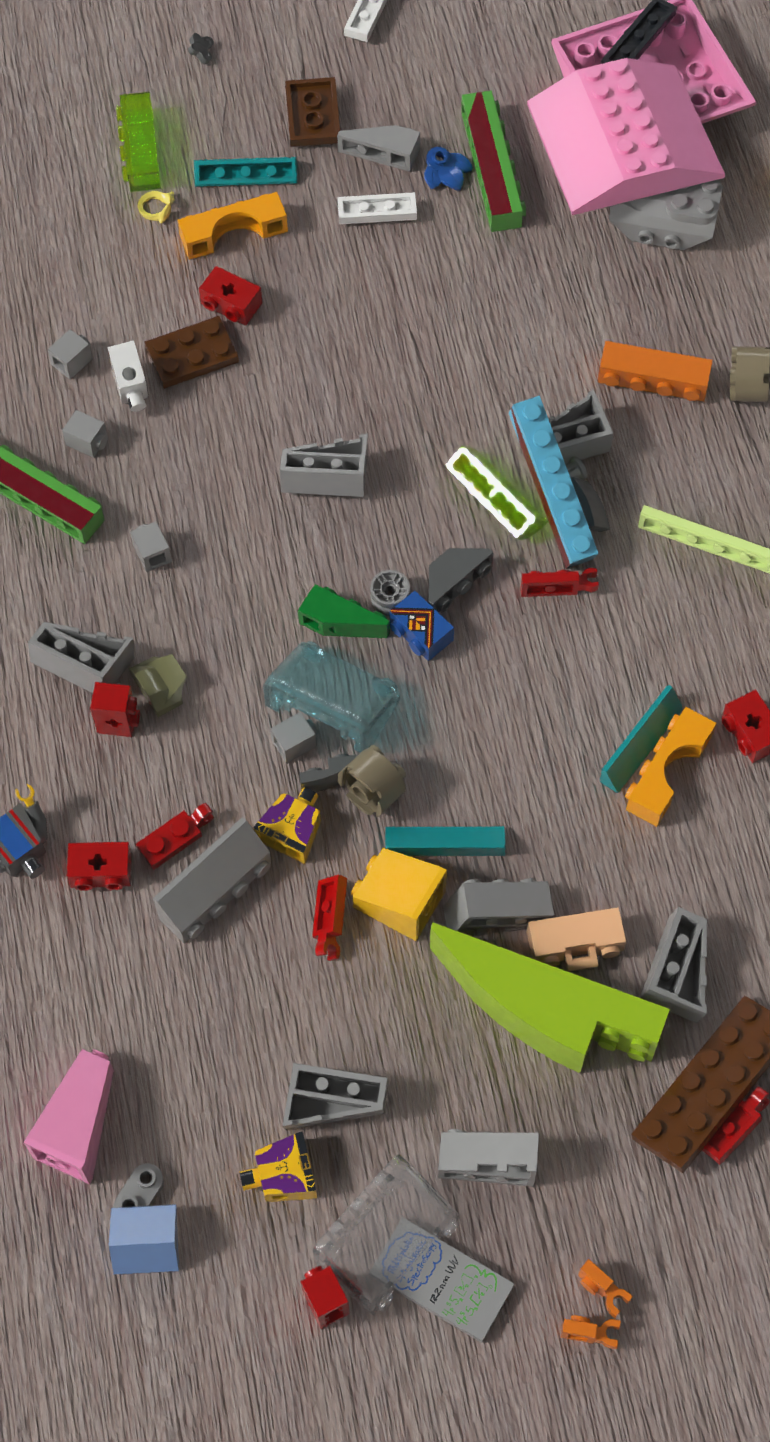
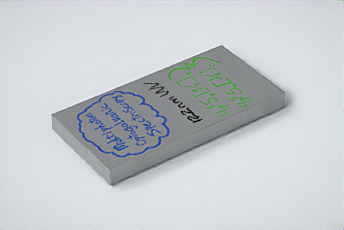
[369,1217,515,1343]

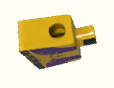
[253,787,321,864]
[239,1132,317,1202]

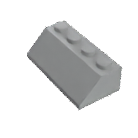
[153,817,271,943]

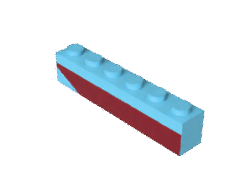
[509,396,599,569]

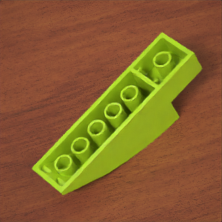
[430,922,670,1073]

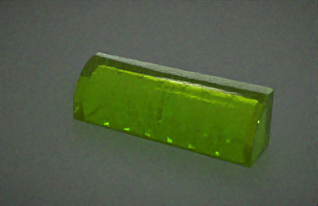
[445,445,549,540]

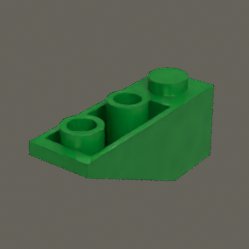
[298,584,390,638]

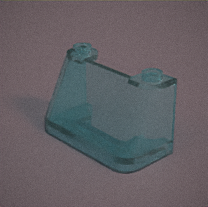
[263,641,400,753]

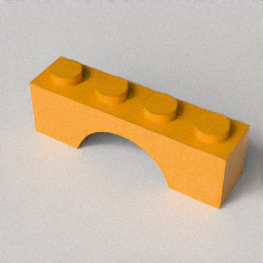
[178,192,288,260]
[625,706,717,827]

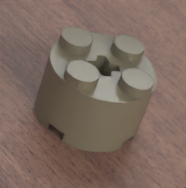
[730,346,770,402]
[338,745,406,817]

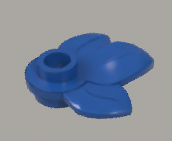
[424,147,473,191]

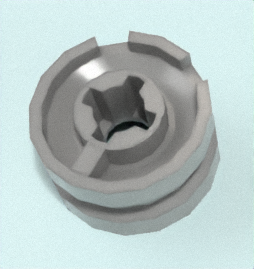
[370,570,410,615]

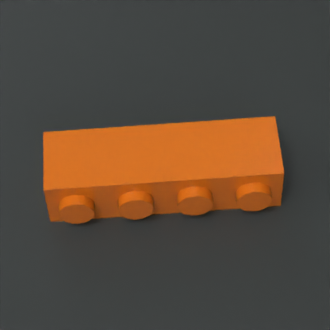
[598,341,712,402]

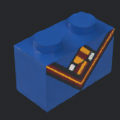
[390,591,454,661]

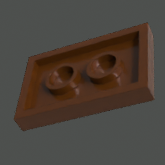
[285,77,340,147]
[144,316,239,389]

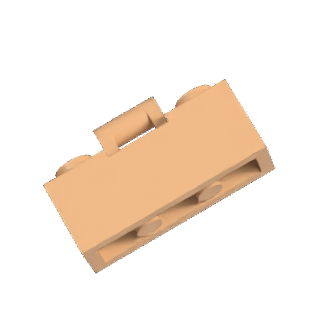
[527,907,626,972]

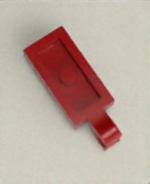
[520,568,599,597]
[135,802,214,870]
[312,874,347,961]
[702,1086,770,1165]

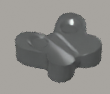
[188,33,214,64]

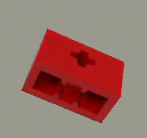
[199,266,262,326]
[90,682,140,737]
[722,689,770,763]
[67,842,132,891]
[300,1266,350,1329]

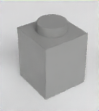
[47,329,93,379]
[62,410,108,458]
[130,521,172,572]
[270,712,318,763]

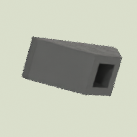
[428,548,493,613]

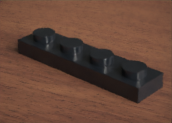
[601,0,677,64]

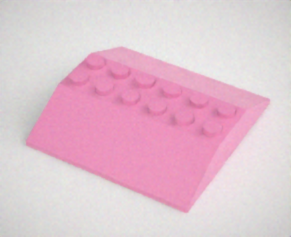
[551,0,756,124]
[527,58,725,215]

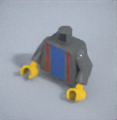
[0,783,48,879]

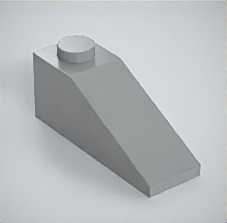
[337,125,420,172]

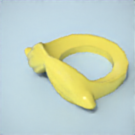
[138,191,175,224]

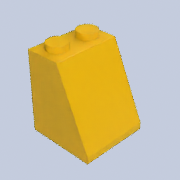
[351,848,447,941]

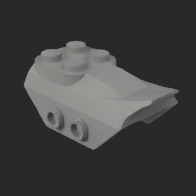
[608,180,723,250]

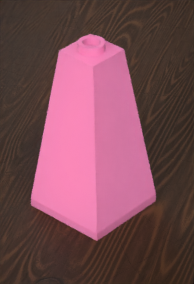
[24,1049,114,1184]

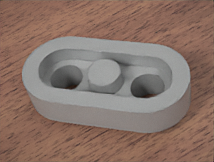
[113,1163,164,1208]

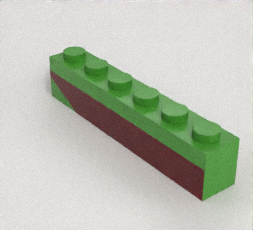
[461,90,526,232]
[0,445,105,544]

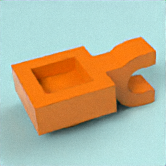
[578,1259,633,1318]
[560,1315,621,1349]

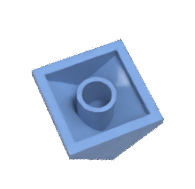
[109,1204,179,1274]

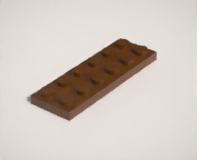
[631,995,770,1173]

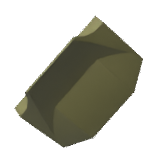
[129,654,187,717]

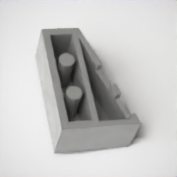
[548,389,613,464]
[280,433,368,497]
[28,622,134,693]
[443,878,554,936]
[640,907,707,1023]
[283,1063,389,1130]
[438,1129,539,1187]

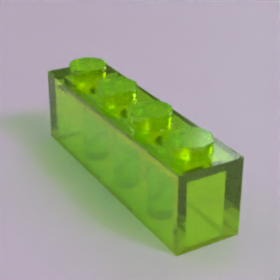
[116,92,161,192]

